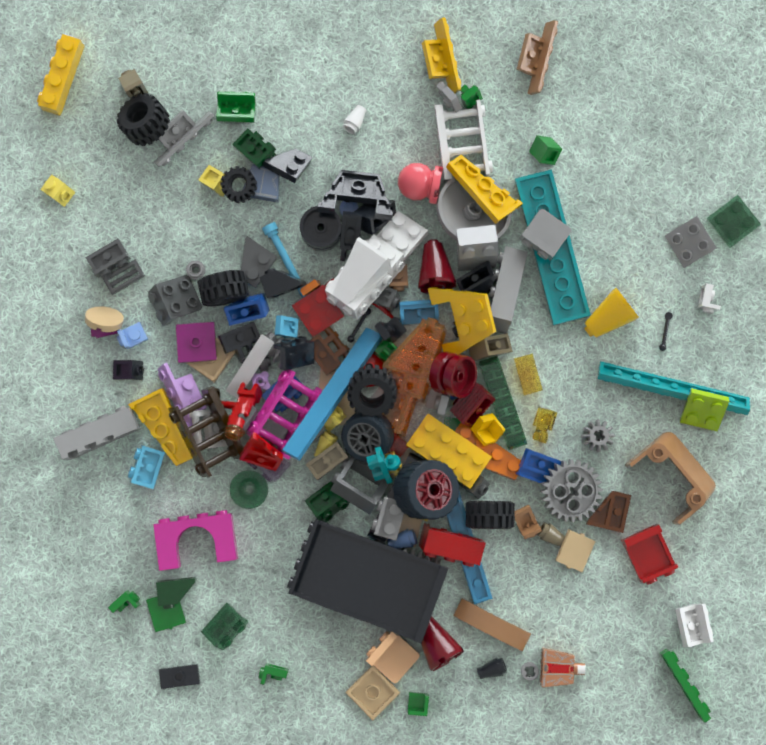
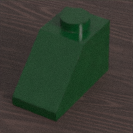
[156,577,197,609]

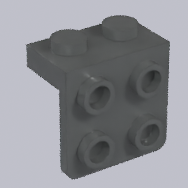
[148,275,202,326]

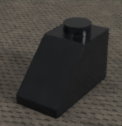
[354,200,396,235]
[456,261,496,294]
[259,268,307,299]

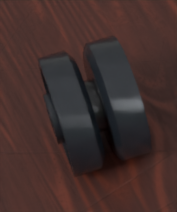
[299,206,342,252]

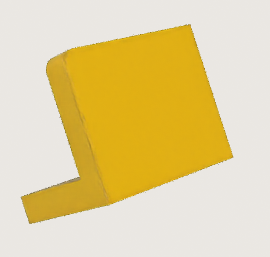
[471,413,505,446]

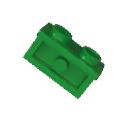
[216,91,256,123]

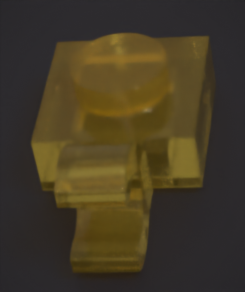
[533,407,557,444]

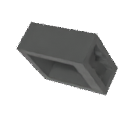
[331,457,393,515]

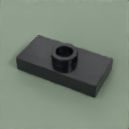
[159,664,200,689]

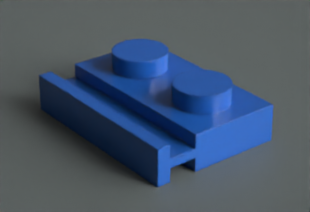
[516,448,561,483]

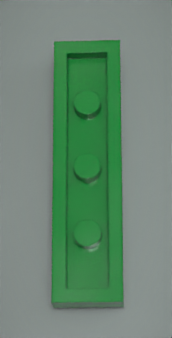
[660,649,711,723]

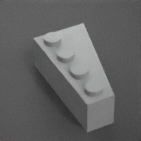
[489,246,528,334]

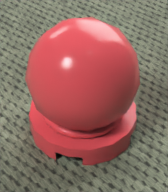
[397,163,443,205]

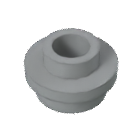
[186,260,205,280]

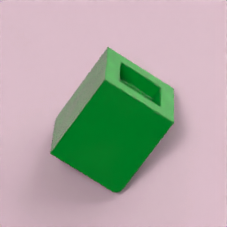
[529,135,562,165]
[407,692,429,716]

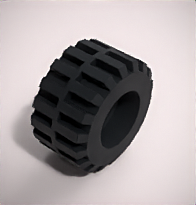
[117,93,170,146]
[197,270,249,307]
[347,365,397,418]
[466,501,515,529]

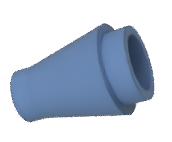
[387,529,417,549]

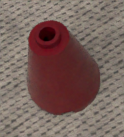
[418,239,456,294]
[421,616,464,672]

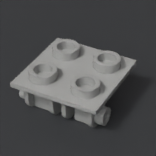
[665,216,717,268]

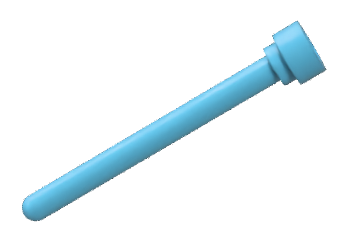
[262,222,307,298]

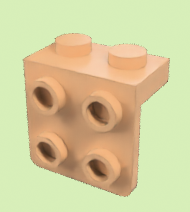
[366,631,420,683]

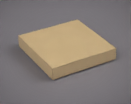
[187,338,236,383]
[345,665,400,721]

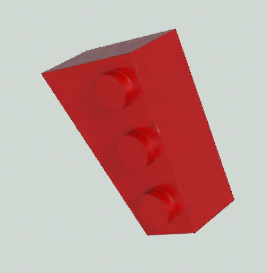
[418,523,486,567]

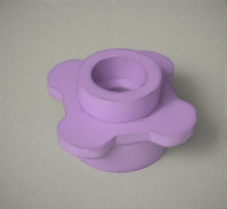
[251,371,271,390]

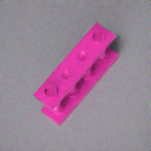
[246,370,323,460]

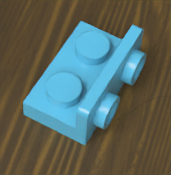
[128,445,165,489]

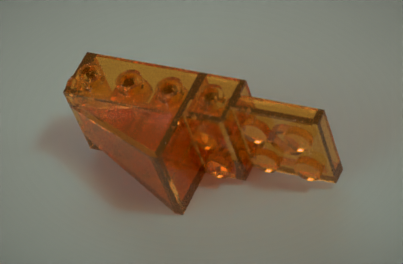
[382,317,447,437]

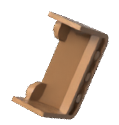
[625,432,716,525]

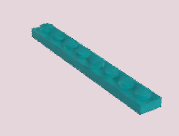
[597,361,750,415]

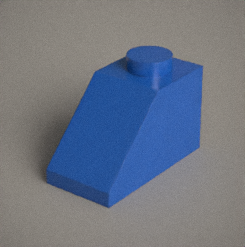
[224,293,270,326]

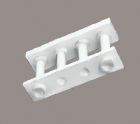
[434,100,493,183]

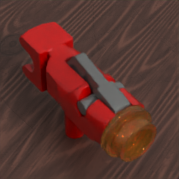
[221,382,262,441]

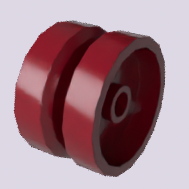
[429,351,477,399]

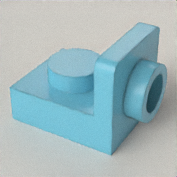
[275,315,299,338]

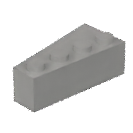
[53,406,141,460]

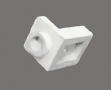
[697,283,721,314]

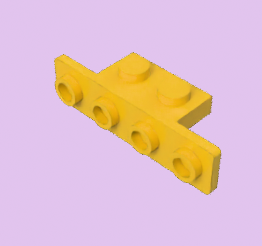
[421,17,461,94]

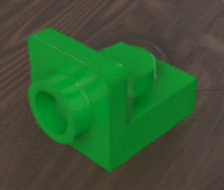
[108,590,141,613]
[258,663,289,685]

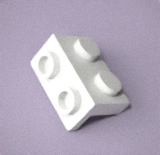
[675,604,713,647]

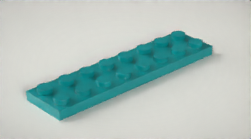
[515,169,591,326]

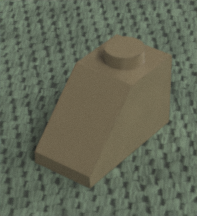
[118,69,148,98]
[469,333,513,361]

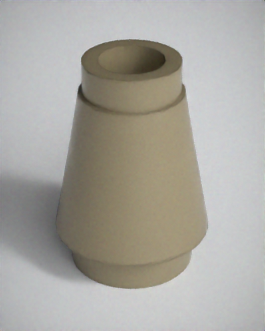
[537,522,565,547]

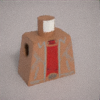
[540,648,585,687]

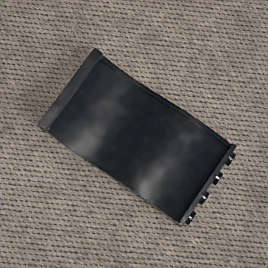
[287,519,449,644]

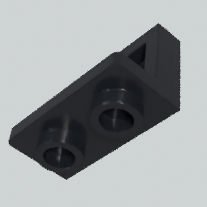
[273,336,315,371]

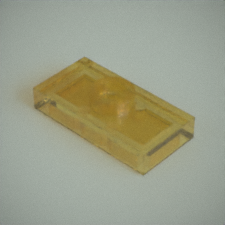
[514,353,543,396]

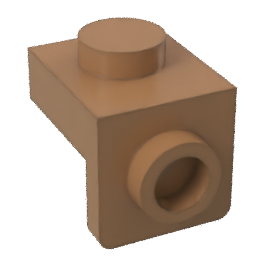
[515,505,542,539]

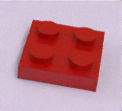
[292,285,344,337]

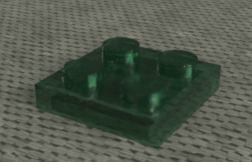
[707,195,761,248]

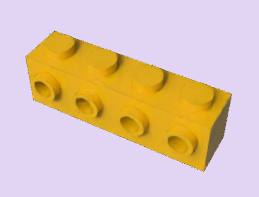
[37,34,85,116]

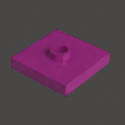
[176,322,217,363]

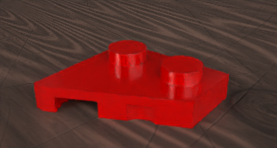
[239,432,283,471]

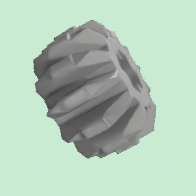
[581,419,615,452]

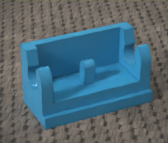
[399,300,439,325]

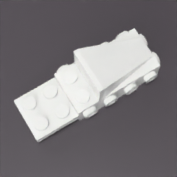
[325,211,428,320]

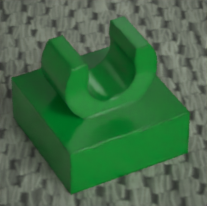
[460,84,483,109]
[373,341,400,365]

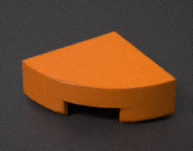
[300,280,322,296]

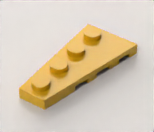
[446,155,523,224]
[128,388,193,466]

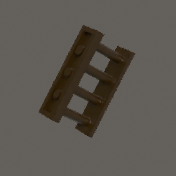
[168,386,244,478]

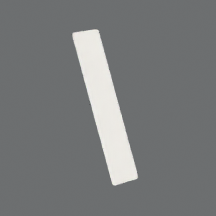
[226,334,274,398]

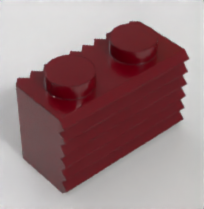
[450,382,495,428]

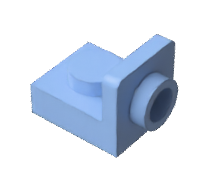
[116,322,149,349]

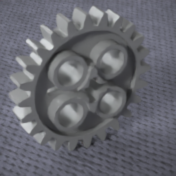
[540,459,603,522]

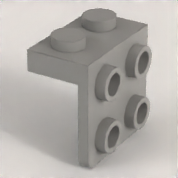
[519,209,571,261]

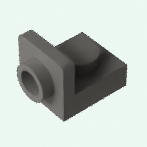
[373,287,400,312]
[458,475,490,499]

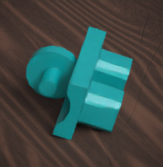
[366,446,401,484]

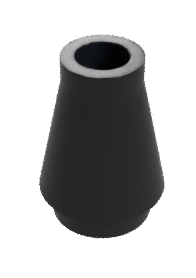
[477,657,507,679]

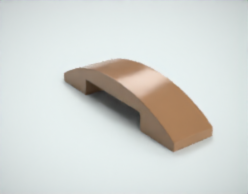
[453,598,531,651]

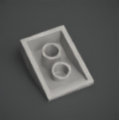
[456,225,498,271]

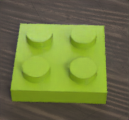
[680,388,730,432]

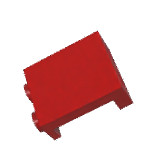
[621,524,679,585]

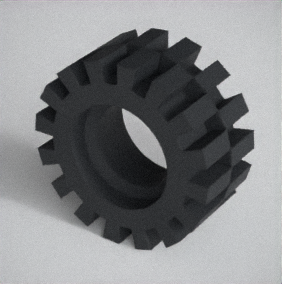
[220,166,257,203]

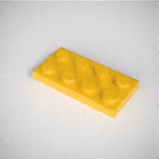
[406,414,492,489]

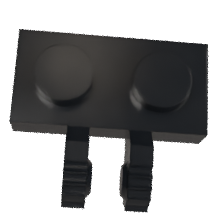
[218,322,260,364]

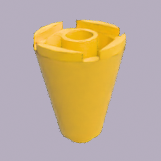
[584,288,639,338]

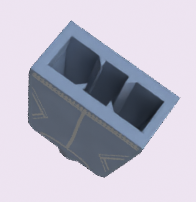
[243,157,280,203]

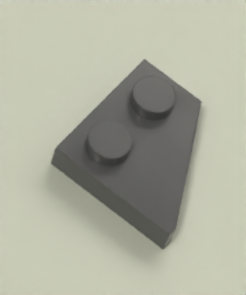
[241,236,278,288]

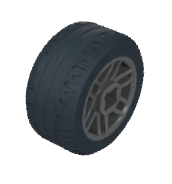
[341,412,394,462]

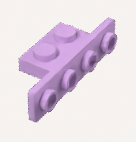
[158,363,207,436]

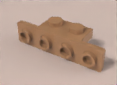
[516,20,558,95]

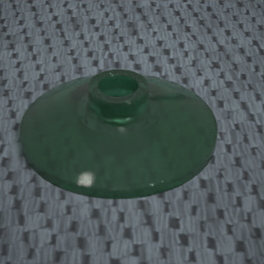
[230,470,268,509]

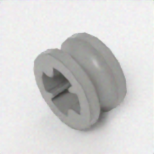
[521,662,539,681]

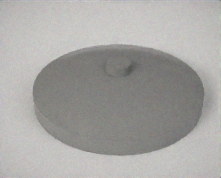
[436,176,512,241]

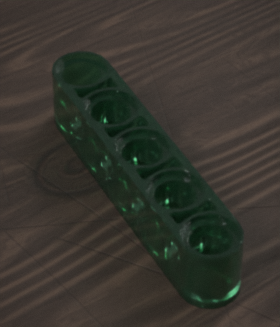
[479,356,527,450]

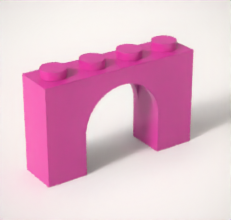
[153,510,238,571]

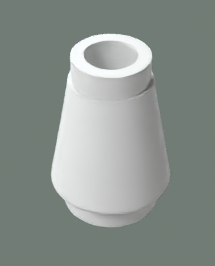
[343,105,367,134]

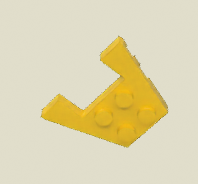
[428,287,496,355]

